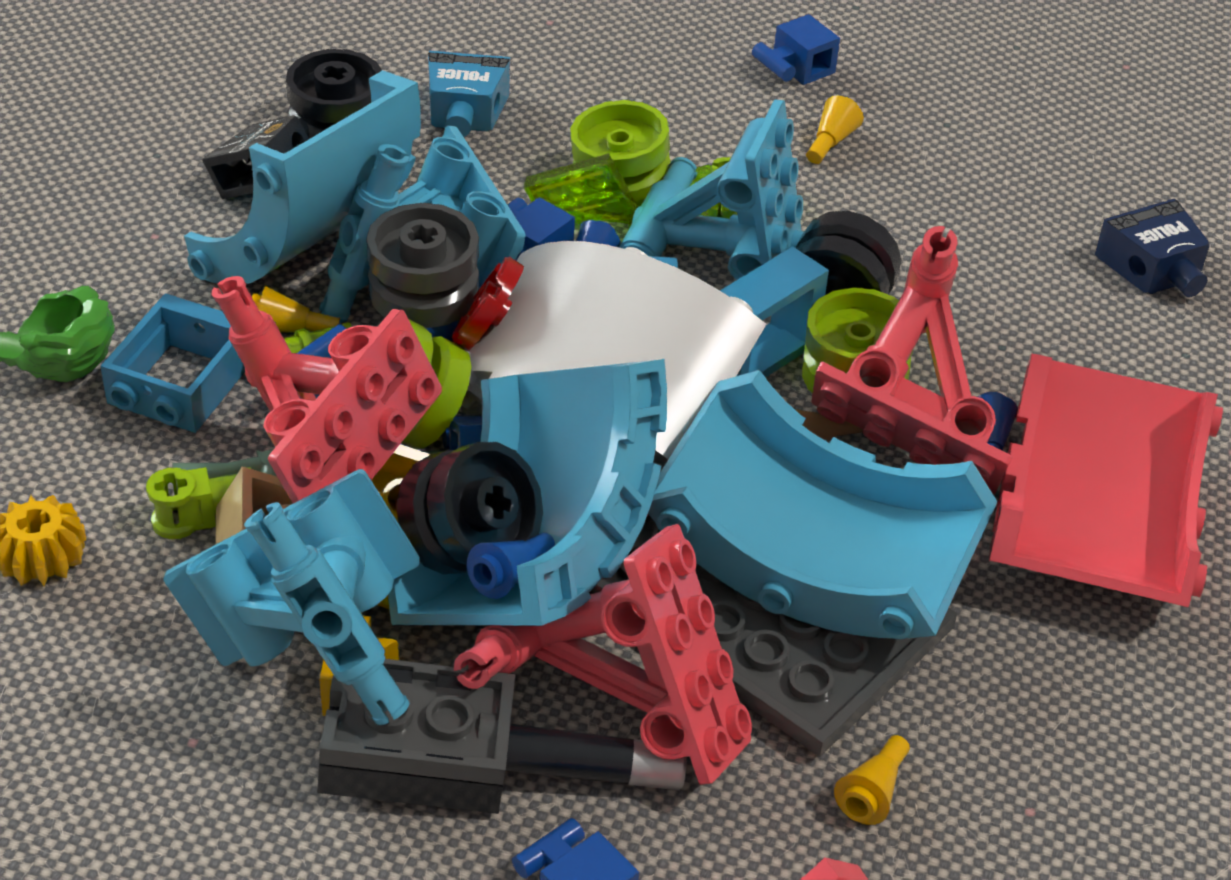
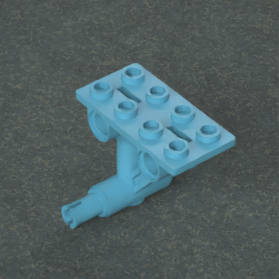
[619,99,804,280]
[319,126,525,323]
[163,469,420,725]

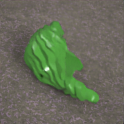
[0,285,115,382]

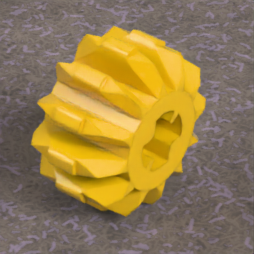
[0,494,86,587]

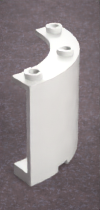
[460,241,766,472]

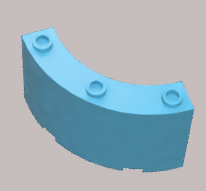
[184,70,421,284]
[388,359,667,626]
[648,370,997,639]

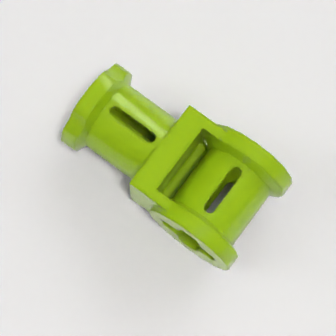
[146,467,251,539]

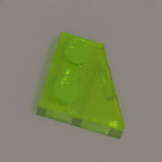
[524,153,638,230]

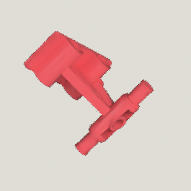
[811,226,1012,494]
[211,276,442,503]
[454,524,752,785]

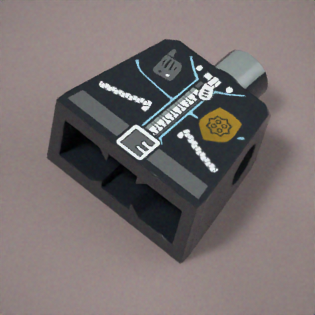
[202,115,309,199]

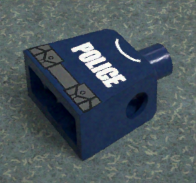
[1095,198,1209,297]

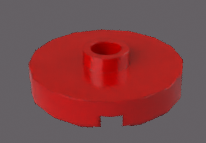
[451,256,524,351]

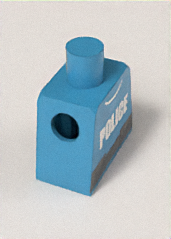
[428,51,510,137]

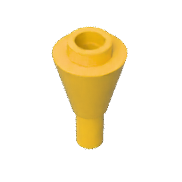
[806,95,864,164]
[252,286,340,333]
[834,735,910,825]

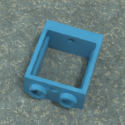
[720,246,829,378]
[101,293,245,433]

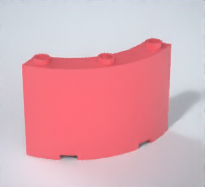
[989,353,1223,607]

